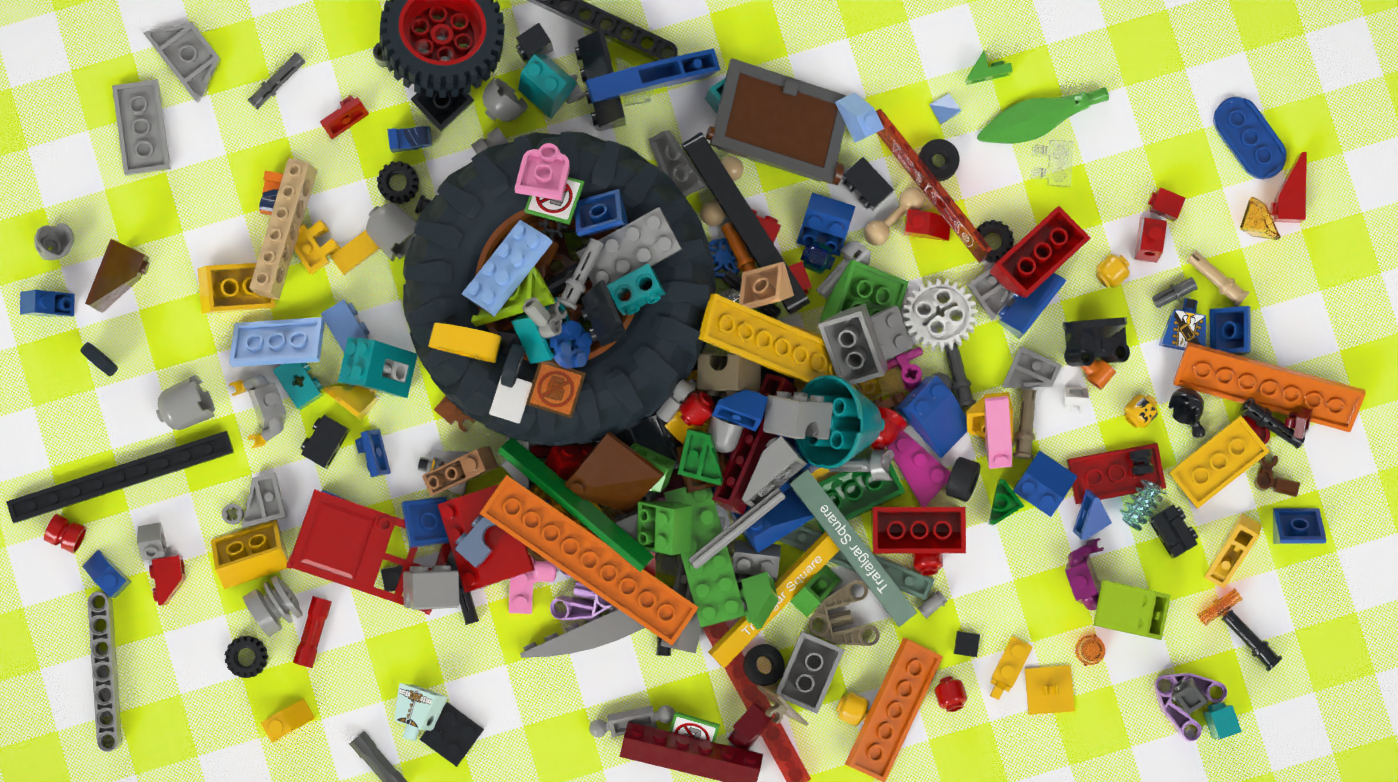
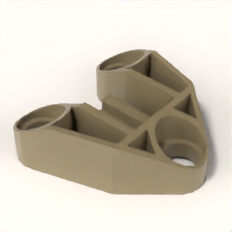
[808,580,880,646]

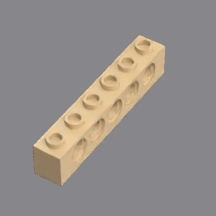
[249,158,318,300]

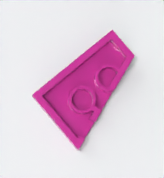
[886,431,951,507]

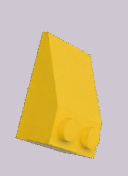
[197,263,276,314]

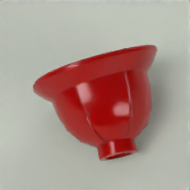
[871,406,907,449]

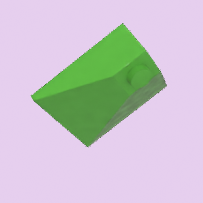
[819,260,909,323]

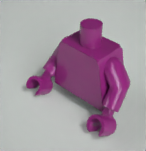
[1065,538,1104,611]

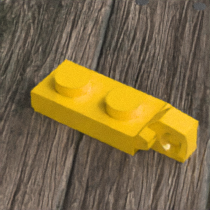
[989,636,1033,700]

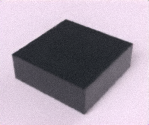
[953,631,980,657]

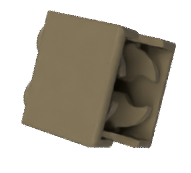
[697,353,761,398]

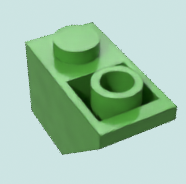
[740,572,779,630]

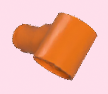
[1080,359,1116,390]

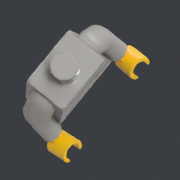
[228,375,286,448]

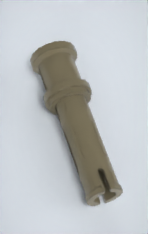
[1013,389,1037,459]

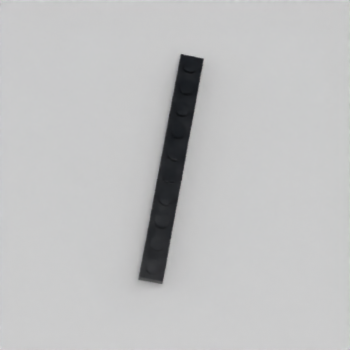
[6,431,235,524]

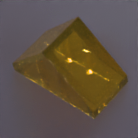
[1239,196,1281,240]

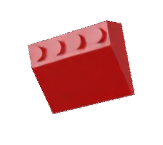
[438,484,535,593]

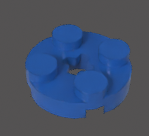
[550,320,593,369]

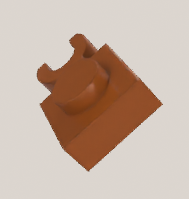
[873,391,906,409]
[434,396,476,432]

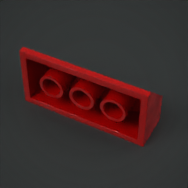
[990,206,1091,298]
[871,507,966,554]

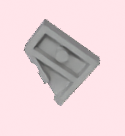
[242,472,287,528]

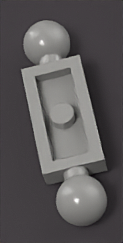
[589,705,675,738]

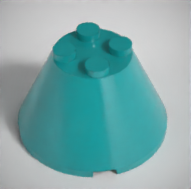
[795,375,885,469]

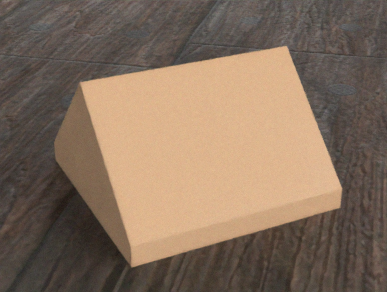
[739,262,794,309]

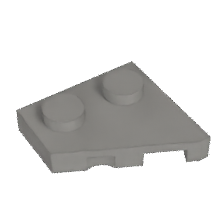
[967,267,1010,321]
[1001,346,1062,388]

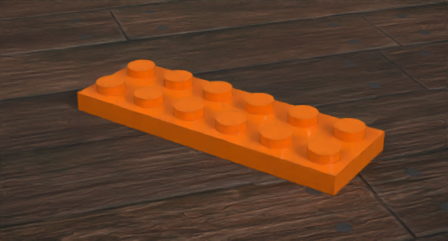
[845,637,943,782]

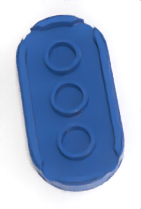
[1213,97,1286,180]

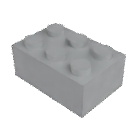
[775,631,845,714]

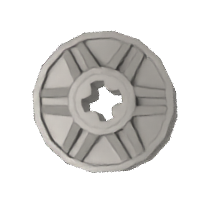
[243,575,303,637]

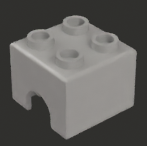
[763,391,833,440]
[403,565,459,610]

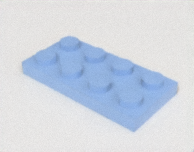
[462,220,553,316]
[229,317,325,367]

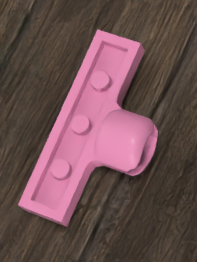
[509,547,557,614]

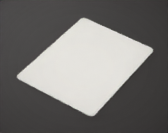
[489,375,532,423]

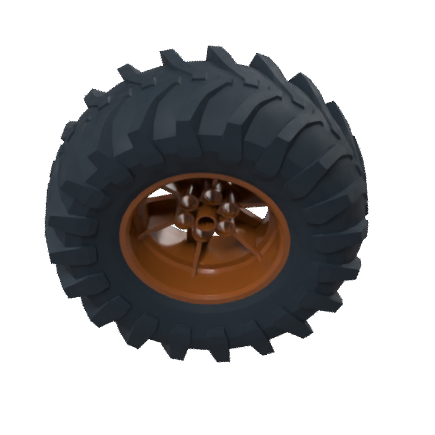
[403,131,716,446]

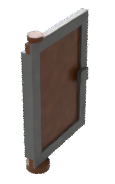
[706,58,847,186]

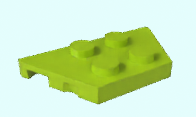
[471,266,555,326]

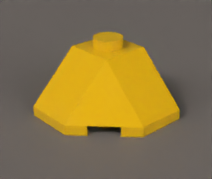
[323,384,379,420]
[966,392,1013,444]

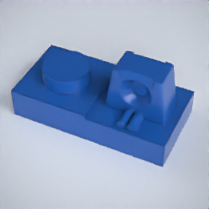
[355,429,391,477]

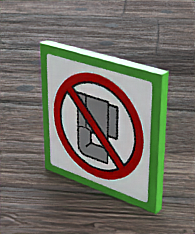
[524,177,584,225]
[670,711,720,742]

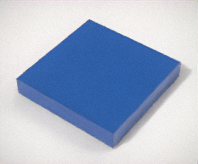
[401,496,449,548]

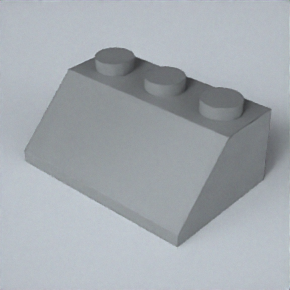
[818,304,888,385]

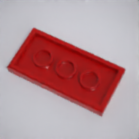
[1067,443,1166,505]

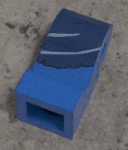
[387,126,432,153]

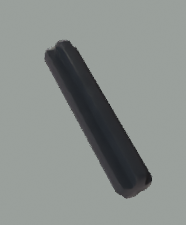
[722,270,781,319]

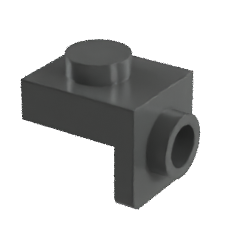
[1171,678,1208,715]

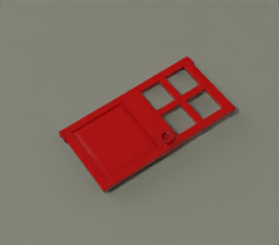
[286,489,451,615]

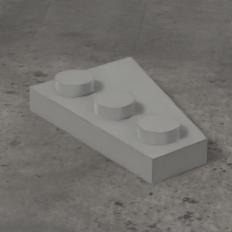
[648,130,708,197]

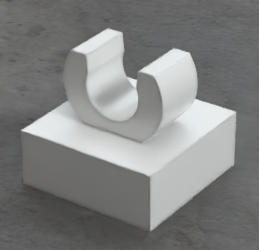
[1063,386,1089,413]

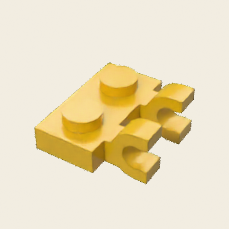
[294,220,341,275]

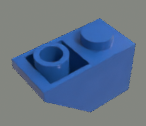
[20,289,75,317]

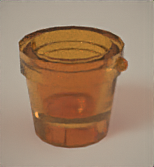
[1075,634,1106,667]

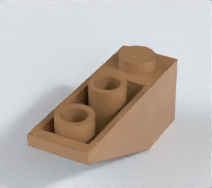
[422,446,499,497]

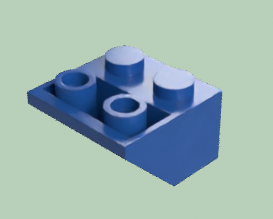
[796,192,856,257]

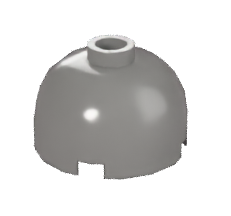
[482,77,528,122]

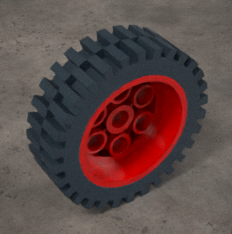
[380,0,505,98]

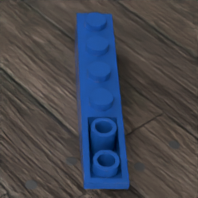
[585,48,721,103]

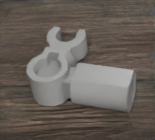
[522,297,567,338]
[656,378,697,423]

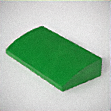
[815,458,905,534]

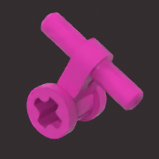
[886,346,923,392]

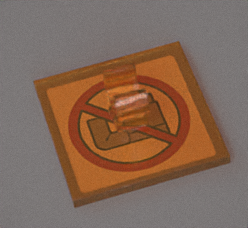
[526,361,586,419]

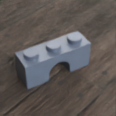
[455,515,497,568]

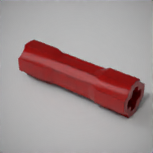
[293,596,332,668]

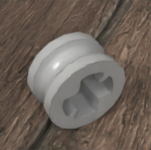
[222,504,244,525]

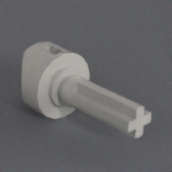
[816,241,871,299]
[829,449,895,481]

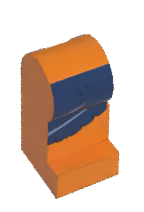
[259,171,283,215]

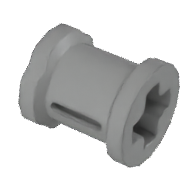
[566,74,586,104]

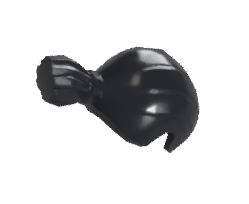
[1168,388,1205,437]

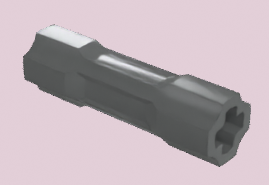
[349,731,408,782]

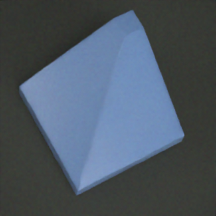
[929,94,961,125]

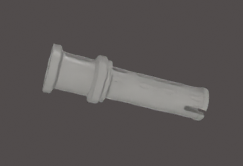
[557,238,604,310]

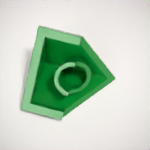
[988,479,1024,526]

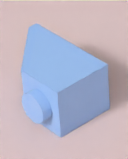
[835,92,884,143]

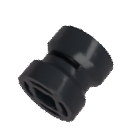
[1129,449,1155,475]

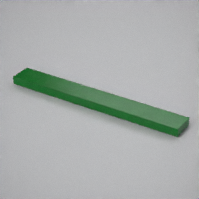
[498,438,655,572]

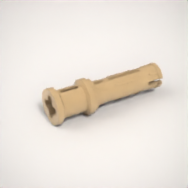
[1187,250,1250,307]

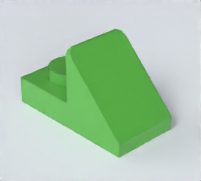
[965,50,1013,85]

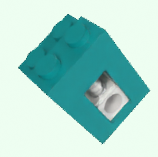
[338,337,417,398]

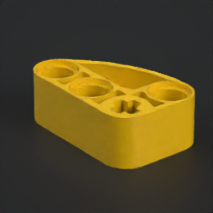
[428,323,502,363]

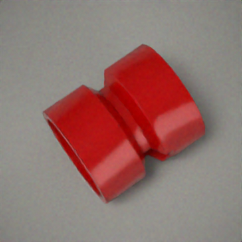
[43,514,87,554]

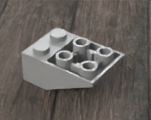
[732,540,781,611]

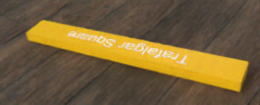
[708,532,839,668]

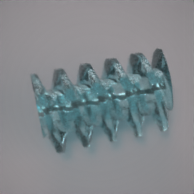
[1120,479,1167,531]

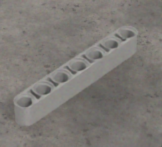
[87,592,122,752]

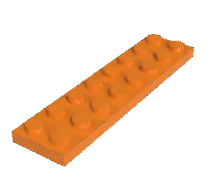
[1173,342,1366,432]

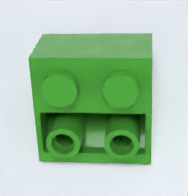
[637,501,692,555]

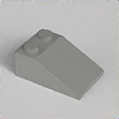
[742,436,807,507]

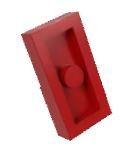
[320,95,369,139]

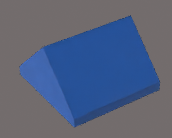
[575,189,629,237]
[1210,306,1251,355]
[1273,508,1327,544]

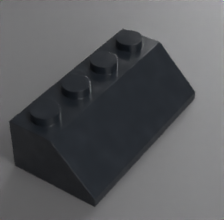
[574,29,626,131]

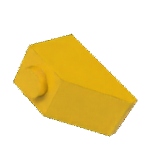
[261,698,315,743]

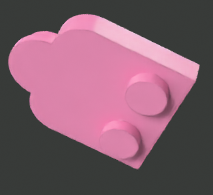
[515,143,570,201]

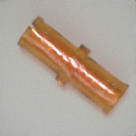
[1197,588,1243,627]

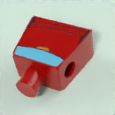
[1134,217,1167,263]

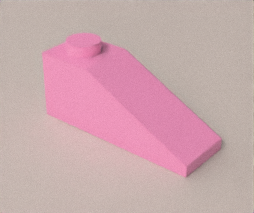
[985,396,1012,469]

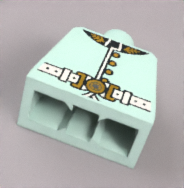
[394,683,447,741]

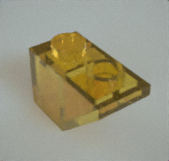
[855,367,905,400]

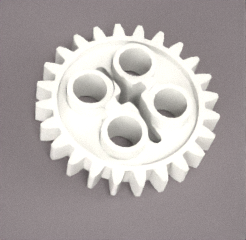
[903,278,978,352]

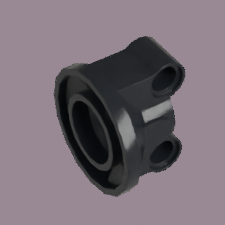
[1062,317,1130,367]

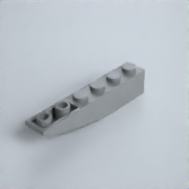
[520,606,645,658]

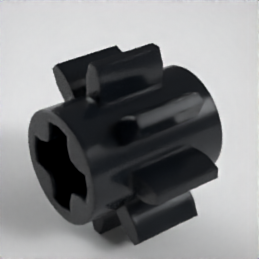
[538,218,568,241]

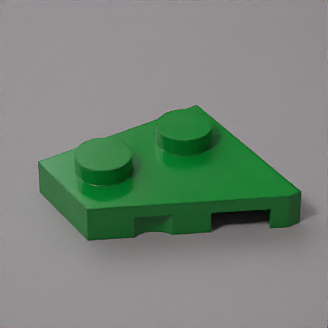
[678,428,723,486]

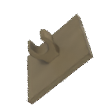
[757,685,809,726]

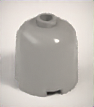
[366,203,416,262]
[156,375,215,430]

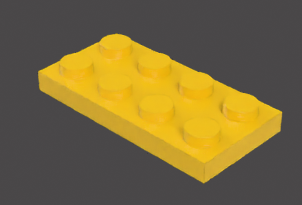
[1168,415,1270,509]

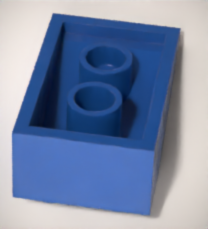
[896,375,967,458]
[730,488,814,553]

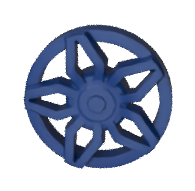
[709,238,740,279]

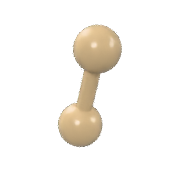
[700,156,744,226]
[864,187,925,246]

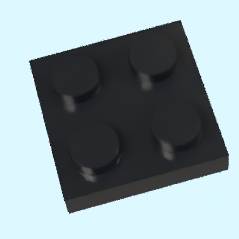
[419,702,484,767]

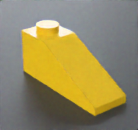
[1204,513,1262,589]

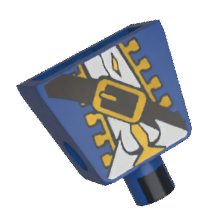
[1159,298,1206,351]

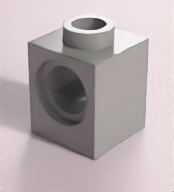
[137,522,166,561]

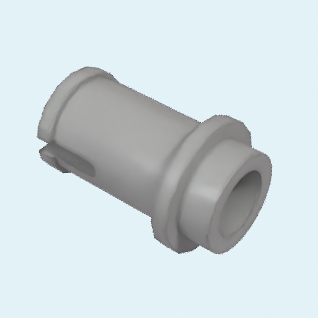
[917,591,947,619]

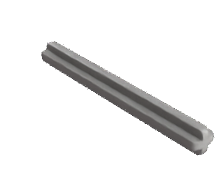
[688,488,785,569]

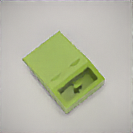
[1093,580,1171,640]

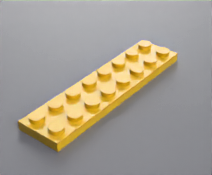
[698,294,853,386]

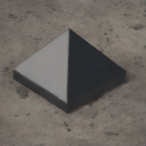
[498,330,522,354]

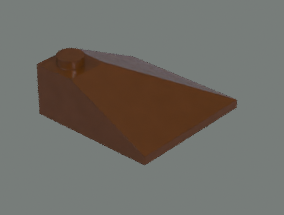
[85,239,150,313]
[564,431,664,513]

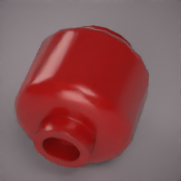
[680,391,714,426]
[912,554,943,576]
[934,676,968,712]

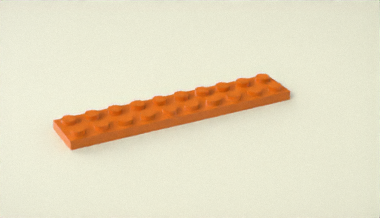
[479,475,699,646]

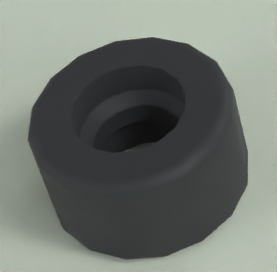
[946,457,981,502]

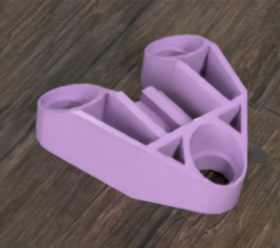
[550,569,613,620]
[1154,673,1227,741]

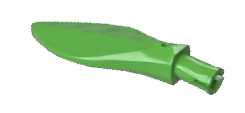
[977,87,1109,144]

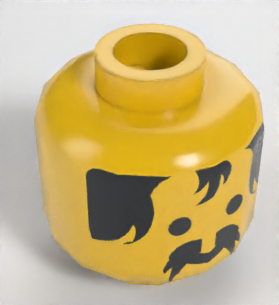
[1124,394,1158,428]

